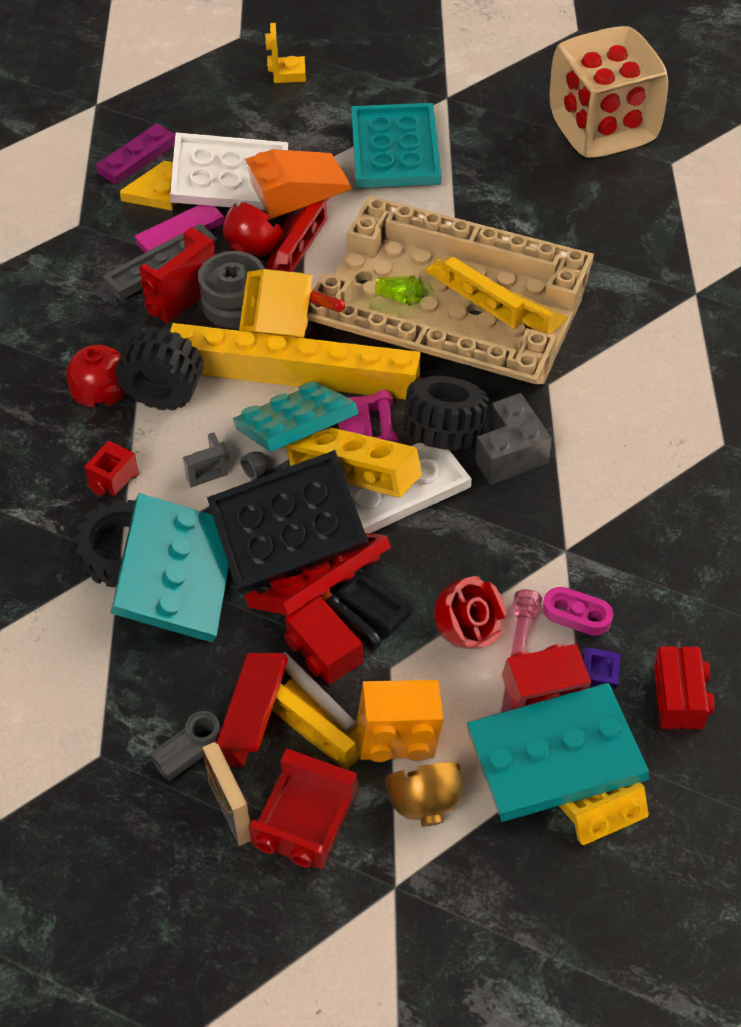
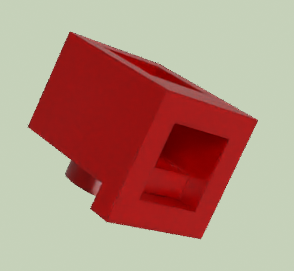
[84,440,139,497]

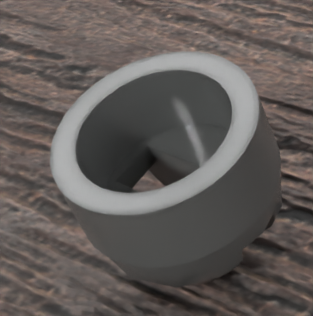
[240,451,269,480]

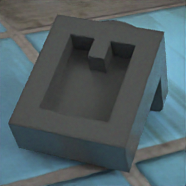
[183,432,230,487]

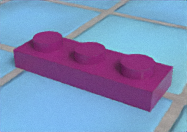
[96,123,175,185]

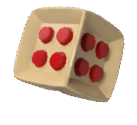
[549,26,668,158]

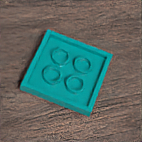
[233,381,359,452]

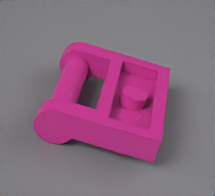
[338,390,399,443]

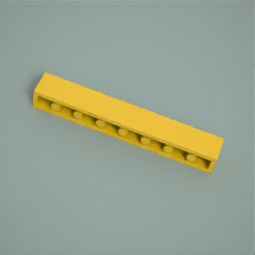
[170,323,420,400]

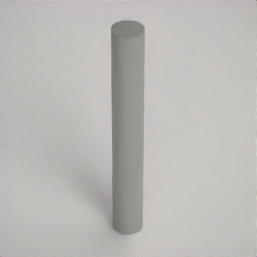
[283,652,357,734]

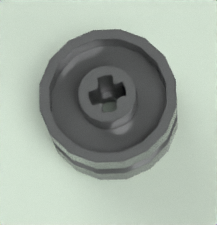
[198,251,264,328]

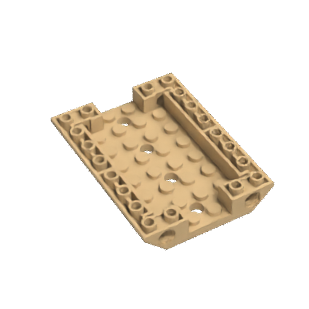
[307,196,594,384]

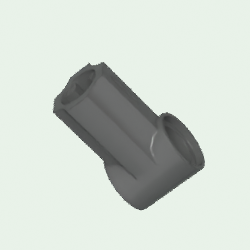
[149,711,221,781]

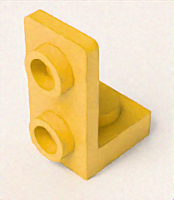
[265,23,306,83]

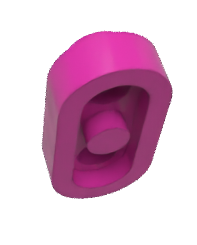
[543,587,613,636]

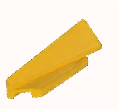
[425,256,568,335]

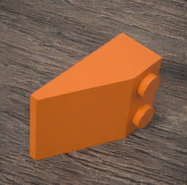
[245,149,352,219]

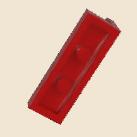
[216,653,288,767]

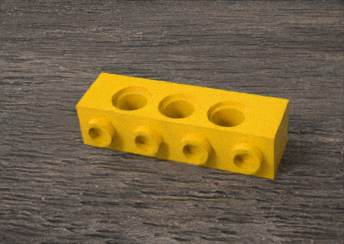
[285,427,422,498]

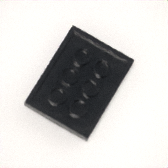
[207,450,370,593]

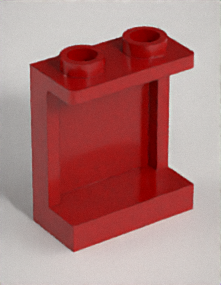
[139,227,215,324]
[249,748,358,870]

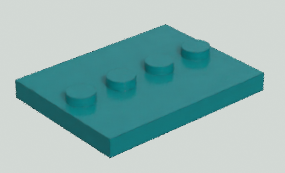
[351,103,441,188]
[110,493,229,642]
[467,683,649,822]

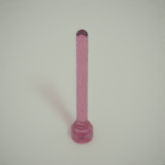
[500,589,542,713]

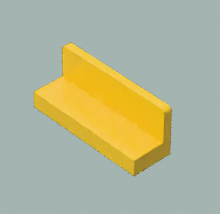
[272,678,360,770]

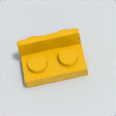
[559,782,649,845]

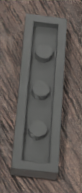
[102,223,219,301]

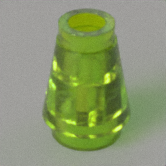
[375,275,423,306]

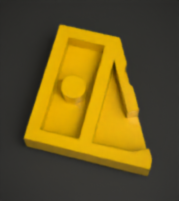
[120,161,176,211]

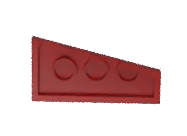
[244,533,391,616]

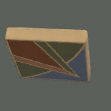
[202,742,251,846]

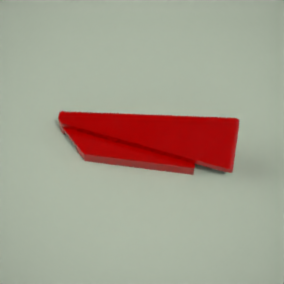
[265,198,329,272]

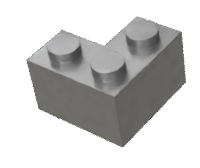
[476,393,552,485]

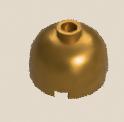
[385,762,464,827]

